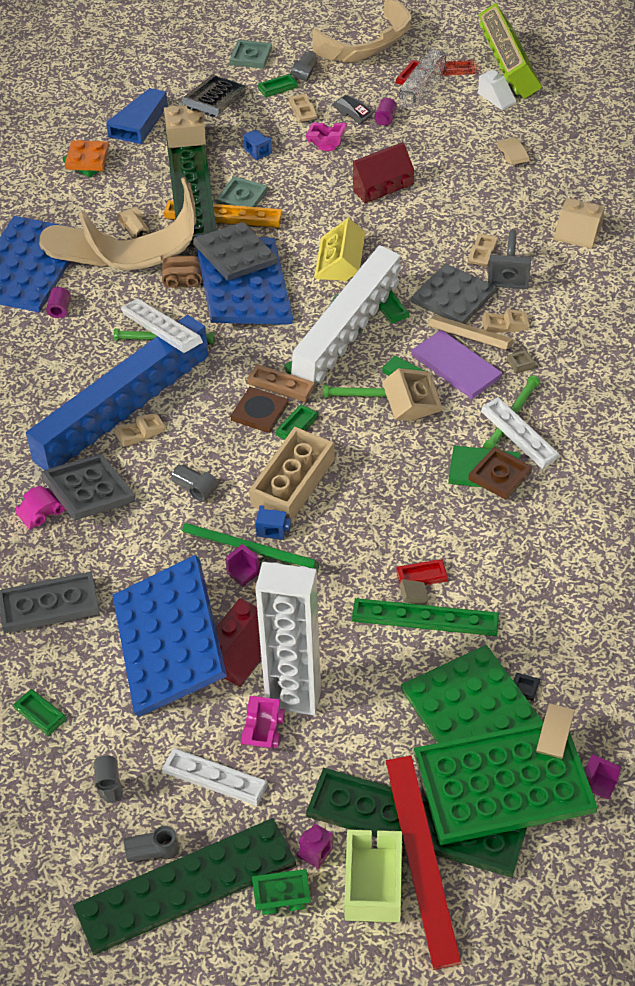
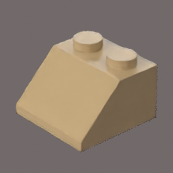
[554,198,605,249]
[382,368,443,421]

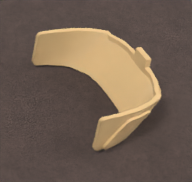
[312,0,412,63]
[78,177,196,270]

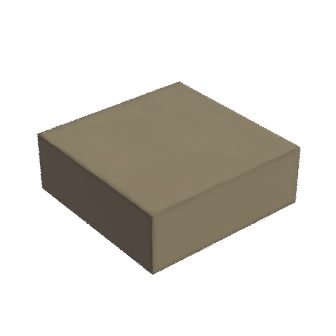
[507,350,536,374]
[399,579,429,605]

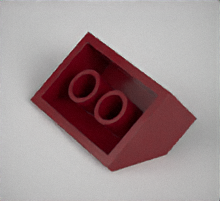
[353,142,414,203]
[216,598,262,687]

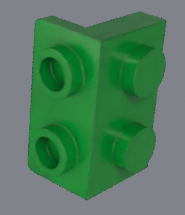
[252,869,311,915]

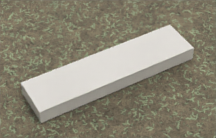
[481,397,560,469]
[162,748,268,806]

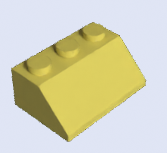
[314,218,365,281]

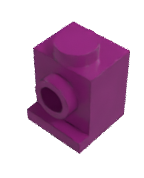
[296,823,333,869]

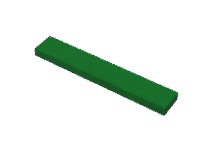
[182,523,320,572]
[352,598,499,636]

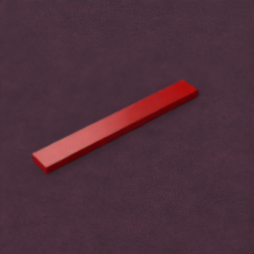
[385,755,461,970]

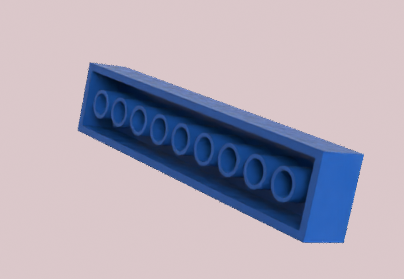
[26,314,208,470]

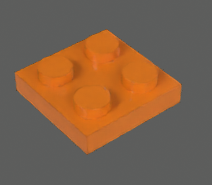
[65,140,109,171]

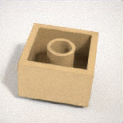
[164,106,206,148]

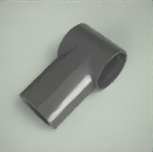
[290,50,319,82]
[171,464,219,502]
[94,756,123,803]
[124,826,180,862]

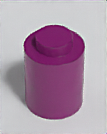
[374,98,397,126]
[46,287,71,318]

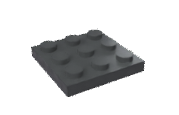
[193,222,278,281]
[411,263,496,324]
[41,454,136,521]

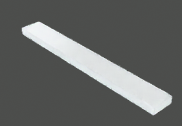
[121,298,203,353]

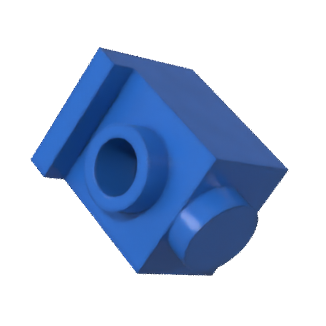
[243,129,272,160]
[255,505,291,540]

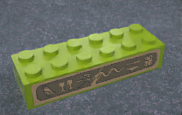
[478,3,542,99]

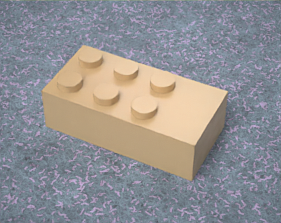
[249,427,335,522]

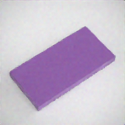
[411,330,502,399]

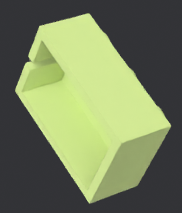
[344,830,402,923]

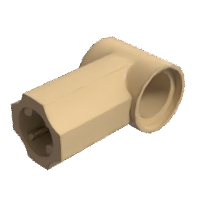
[118,207,150,239]

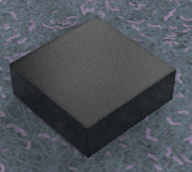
[513,672,541,701]

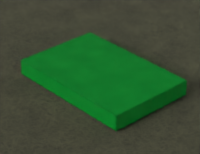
[448,445,521,488]

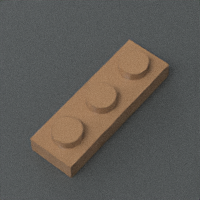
[247,364,315,402]

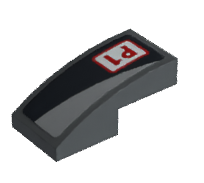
[333,94,374,125]

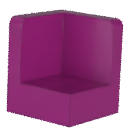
[225,544,260,587]
[584,754,621,799]

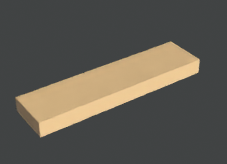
[428,315,514,350]

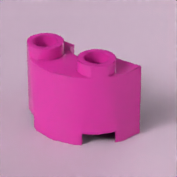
[306,123,347,151]
[16,485,66,530]
[240,696,285,749]

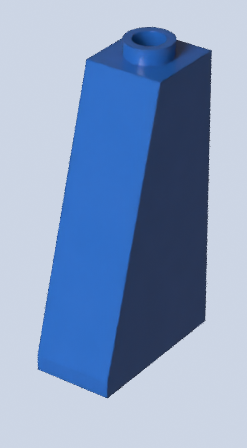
[106,88,168,144]

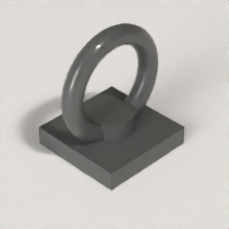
[488,229,531,290]

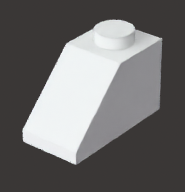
[478,69,516,110]

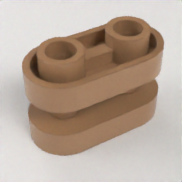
[162,256,202,288]

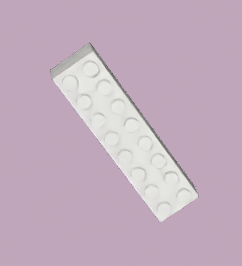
[291,245,401,386]
[255,562,321,716]

